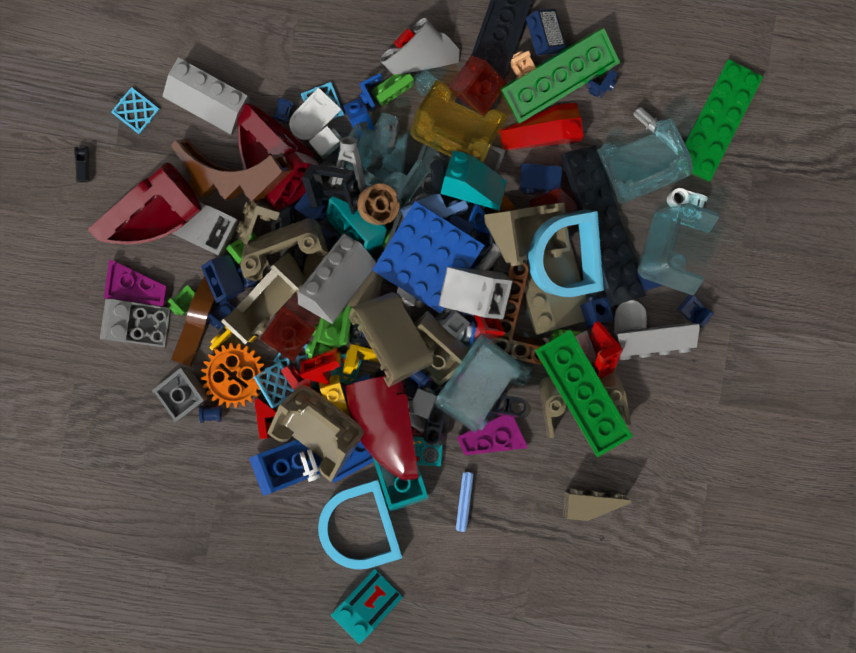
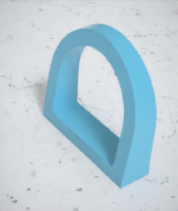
[528,210,604,297]
[318,479,402,569]

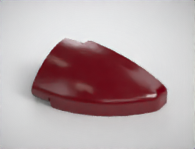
[238,103,320,210]
[88,162,202,245]
[345,376,418,481]

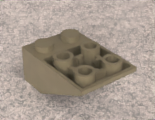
[563,488,631,521]

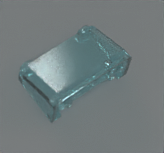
[597,118,693,204]
[435,334,522,433]

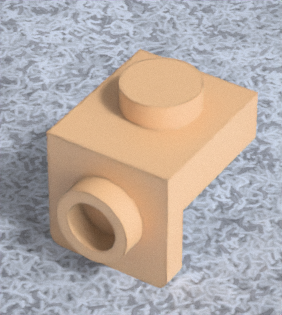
[510,51,535,77]

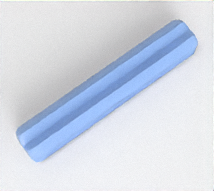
[456,472,473,532]

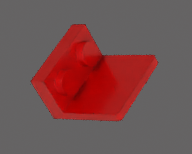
[589,321,623,379]

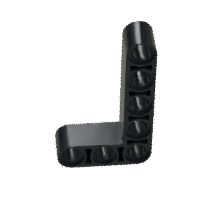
[424,386,531,446]

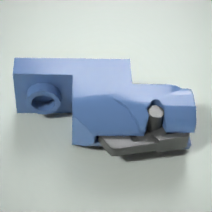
[401,193,468,220]

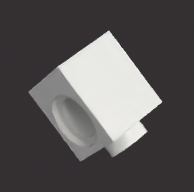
[309,126,341,160]

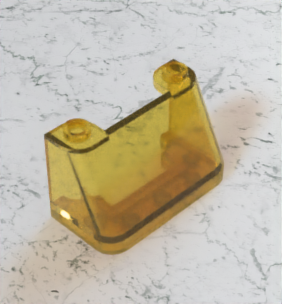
[410,80,508,163]

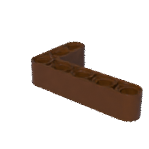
[492,260,546,364]

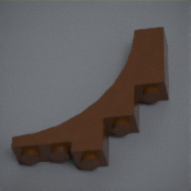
[171,139,293,201]

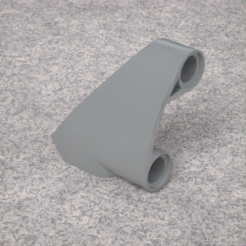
[380,18,459,75]

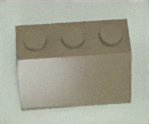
[414,311,472,386]

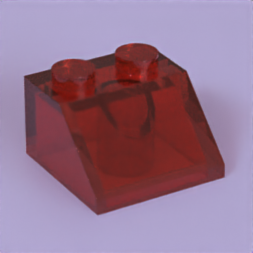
[448,55,507,116]
[260,306,316,362]

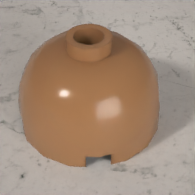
[357,183,400,225]

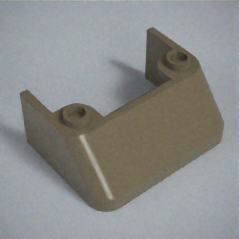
[221,253,306,344]
[539,369,631,438]

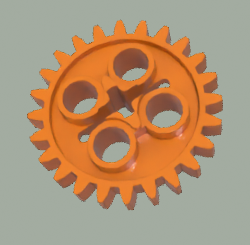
[201,343,267,408]

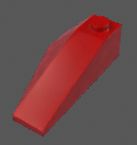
[500,103,583,151]

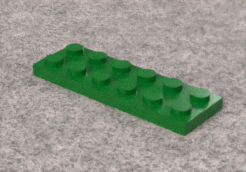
[500,27,620,124]
[674,59,763,182]
[534,330,633,458]

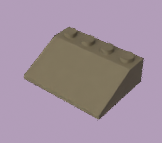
[515,243,587,336]

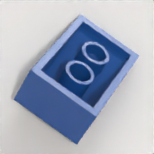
[249,440,321,496]

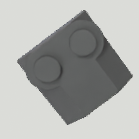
[152,367,207,423]

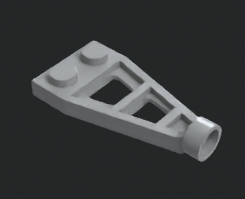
[331,136,366,193]

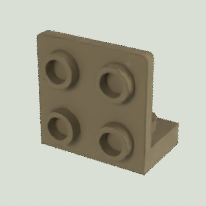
[236,200,279,244]

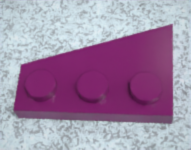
[104,259,167,306]
[456,416,528,455]

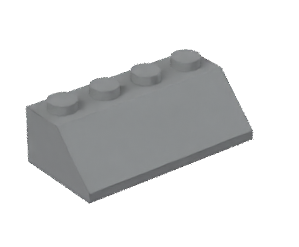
[162,57,251,135]
[298,234,376,324]
[611,323,700,360]

